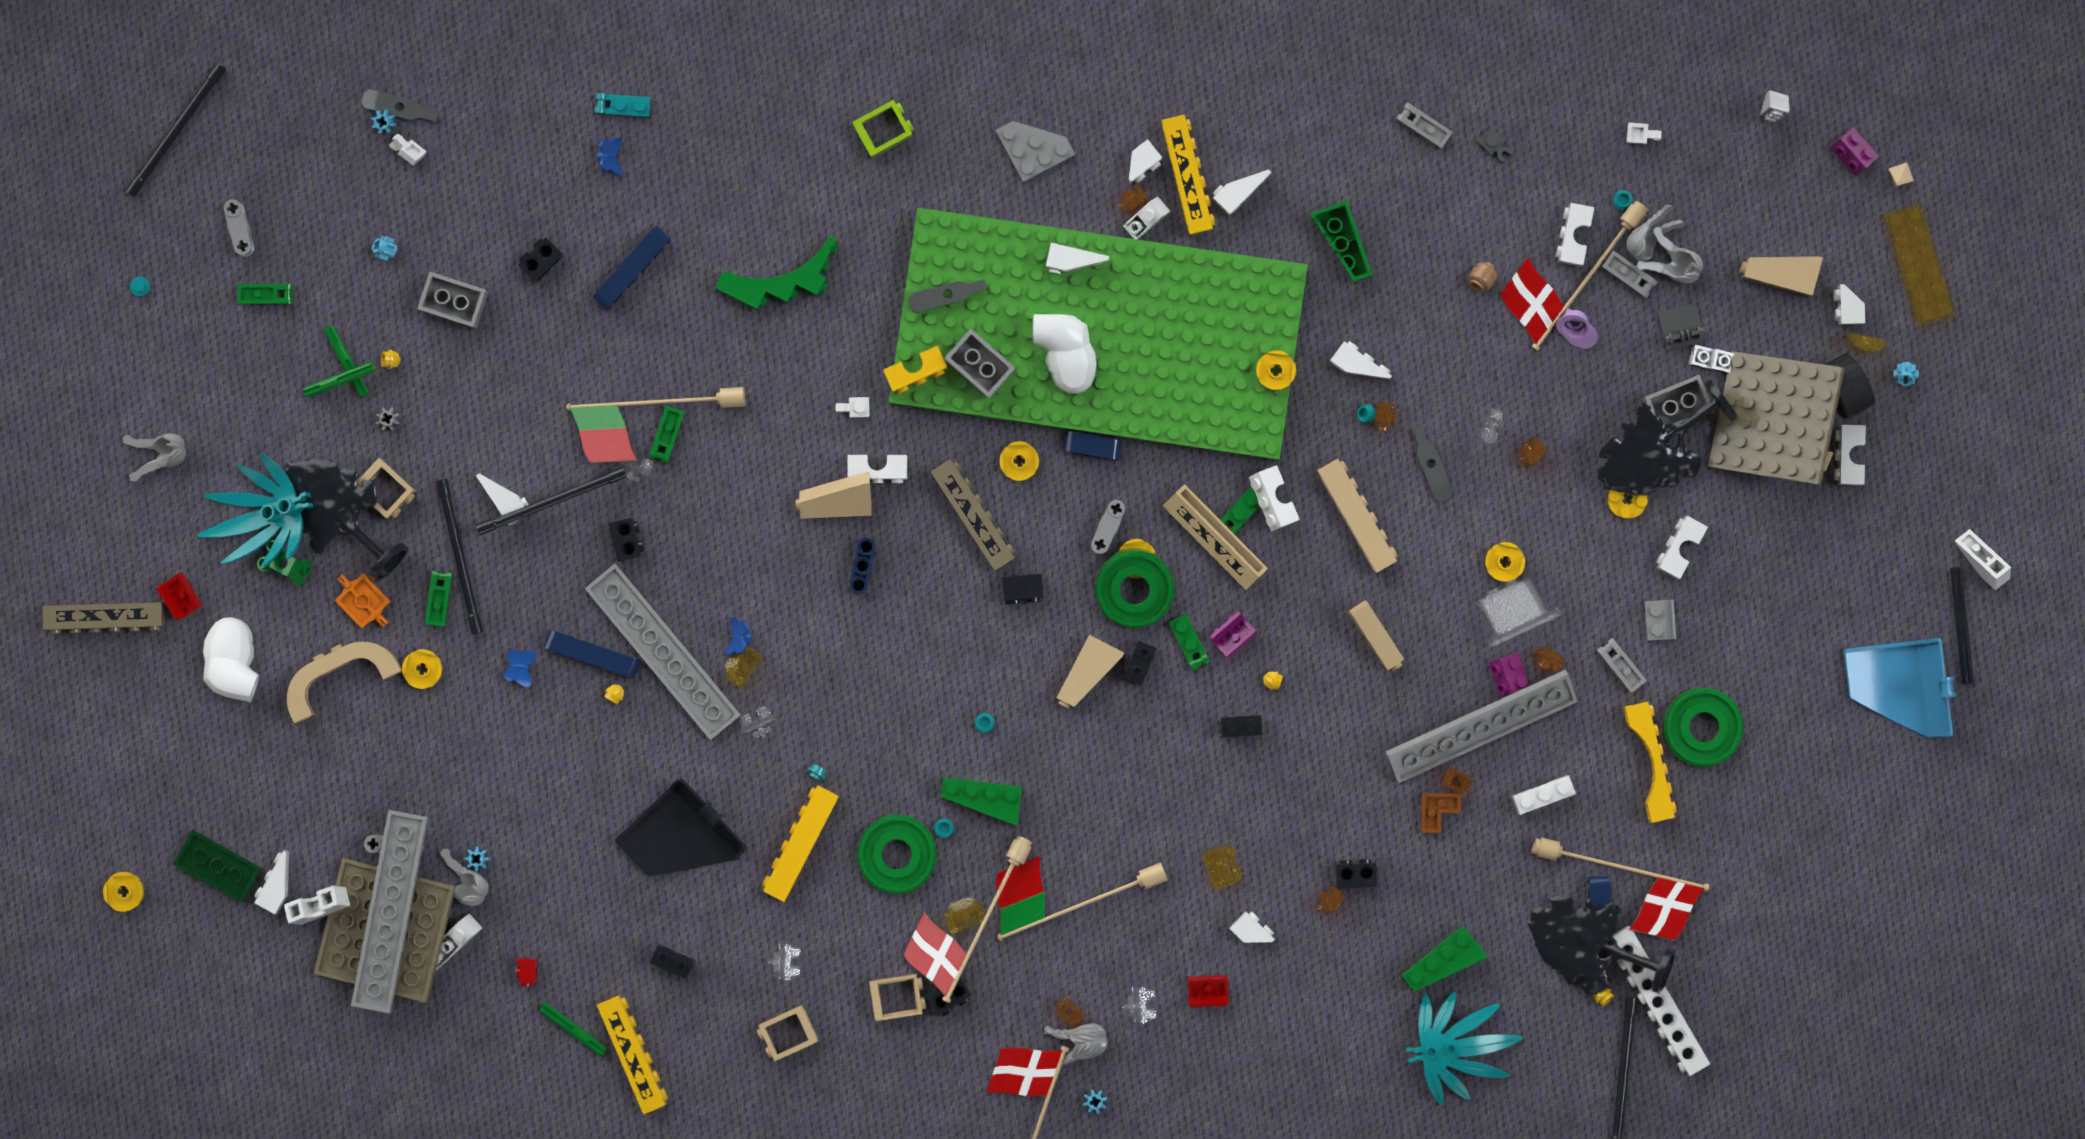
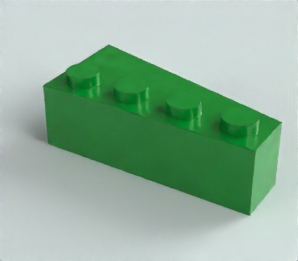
[1310,201,1374,283]
[941,777,1022,826]
[1401,925,1488,992]

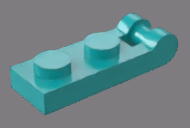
[594,93,651,117]

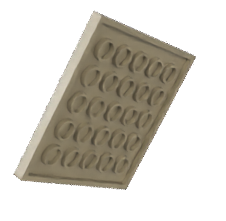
[1708,351,1845,485]
[314,858,456,1003]

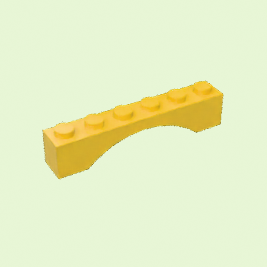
[1623,702,1677,823]

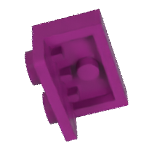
[1830,127,1879,176]
[1210,611,1258,659]
[1489,652,1529,699]

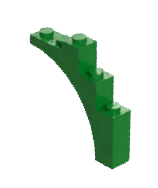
[715,236,839,311]

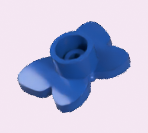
[597,138,623,176]
[725,617,751,655]
[504,649,537,687]

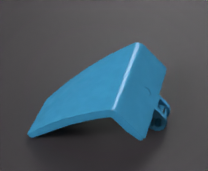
[1844,638,1956,738]

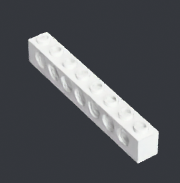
[1608,926,1710,1076]

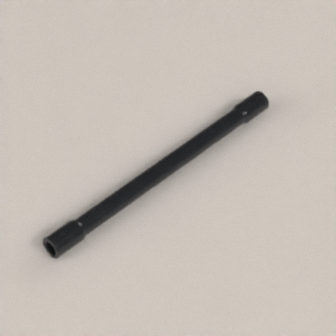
[125,63,227,197]
[475,467,627,536]
[436,479,483,635]
[1611,997,1638,1139]

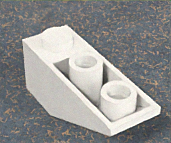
[1760,90,1789,123]
[1329,341,1392,380]
[254,850,289,914]
[436,914,482,971]

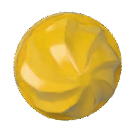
[381,350,401,369]
[1263,671,1283,690]
[604,684,624,705]
[1594,988,1614,1006]

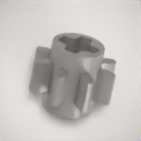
[376,407,400,431]

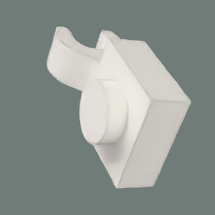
[1626,123,1662,145]
[389,134,427,166]
[836,397,869,418]

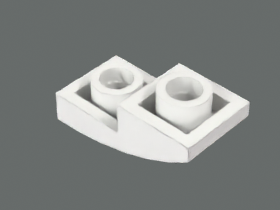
[1689,345,1734,373]

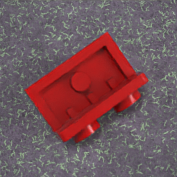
[156,572,203,621]
[1188,975,1229,1008]

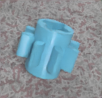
[371,109,396,134]
[372,236,397,261]
[1894,362,1919,386]
[464,846,490,871]
[1083,1089,1107,1114]

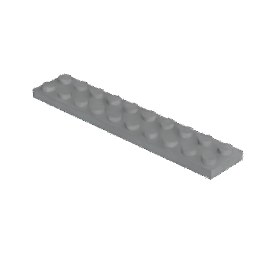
[585,563,741,740]
[1386,670,1578,783]
[351,810,429,1013]

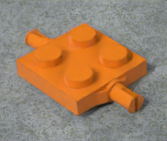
[335,573,391,629]

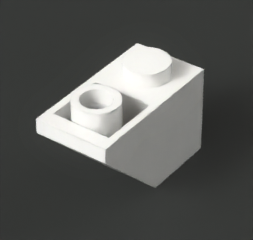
[1129,139,1162,184]
[1123,197,1170,239]
[1834,284,1865,325]
[1229,911,1275,943]

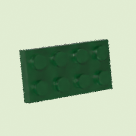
[173,829,262,903]

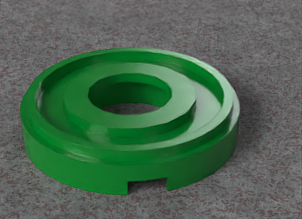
[1095,548,1174,628]
[1663,688,1743,767]
[857,815,937,894]

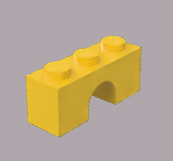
[883,346,948,394]

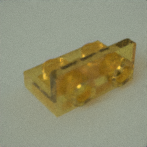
[1202,843,1242,890]

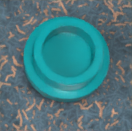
[1613,190,1633,210]
[130,277,150,297]
[1357,404,1376,424]
[975,713,994,733]
[807,764,826,782]
[934,818,954,838]

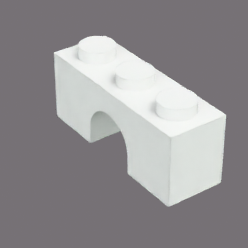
[1556,203,1594,267]
[1834,425,1866,486]
[848,455,907,483]
[1249,465,1300,532]
[1656,516,1708,580]
[1511,775,1576,815]
[284,886,350,925]

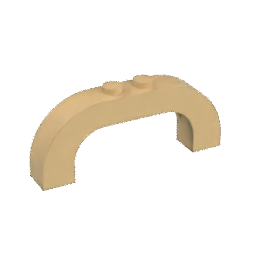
[287,642,402,724]

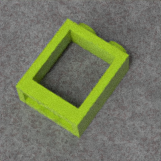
[852,100,914,159]

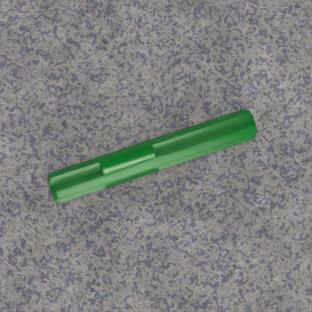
[324,325,369,397]
[303,362,376,398]
[539,1003,607,1056]

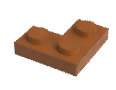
[1421,793,1461,833]

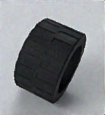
[1824,353,1876,420]

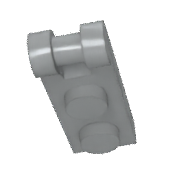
[1396,102,1452,149]
[1602,250,1658,299]
[1596,638,1647,693]

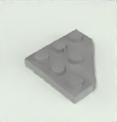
[996,121,1075,183]

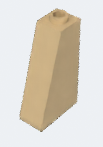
[1740,257,1823,297]
[796,472,872,519]
[1347,600,1404,671]
[1057,635,1124,709]

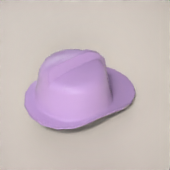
[1556,308,1598,349]

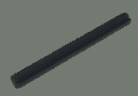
[1950,567,1974,684]

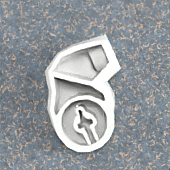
[1033,314,1097,394]
[203,617,259,703]

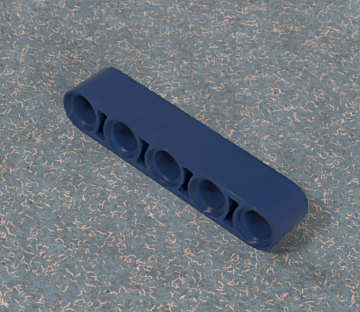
[593,226,671,311]
[543,629,641,679]

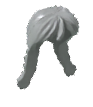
[1626,204,1685,261]
[1636,227,1703,284]
[123,433,186,482]
[440,849,489,906]
[1044,1023,1108,1072]

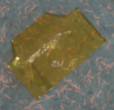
[1844,332,1888,355]
[725,646,765,689]
[944,896,988,934]

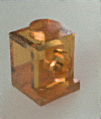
[1117,183,1149,214]
[1373,401,1398,432]
[1516,436,1548,467]
[1533,646,1566,676]
[1440,767,1472,794]
[1316,883,1346,914]
[1055,997,1086,1029]

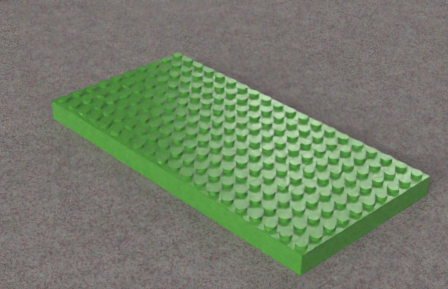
[889,208,1308,461]

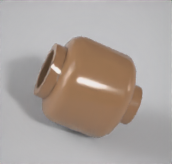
[1468,262,1497,292]

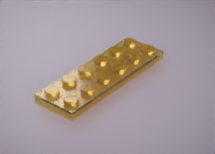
[1882,203,1956,327]

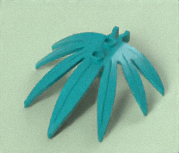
[197,453,313,567]
[1406,992,1523,1106]

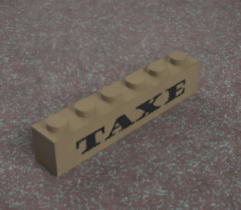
[930,459,1016,571]
[42,602,165,634]

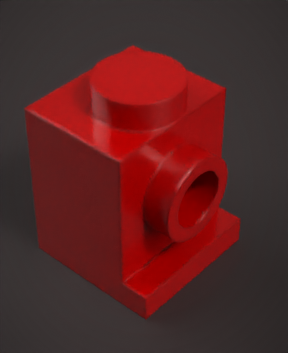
[516,958,538,987]

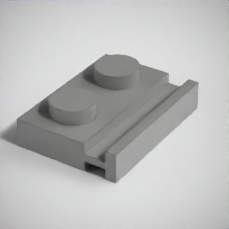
[1644,600,1676,641]

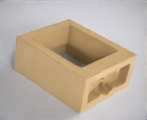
[357,458,416,519]
[869,974,926,1021]
[757,1004,819,1061]

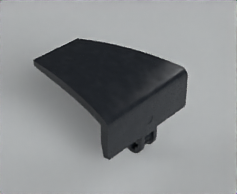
[615,777,748,876]

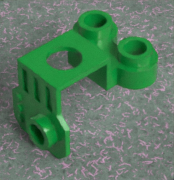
[257,539,312,586]

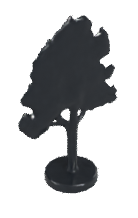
[1597,379,1738,496]
[284,458,408,582]
[1527,895,1676,995]

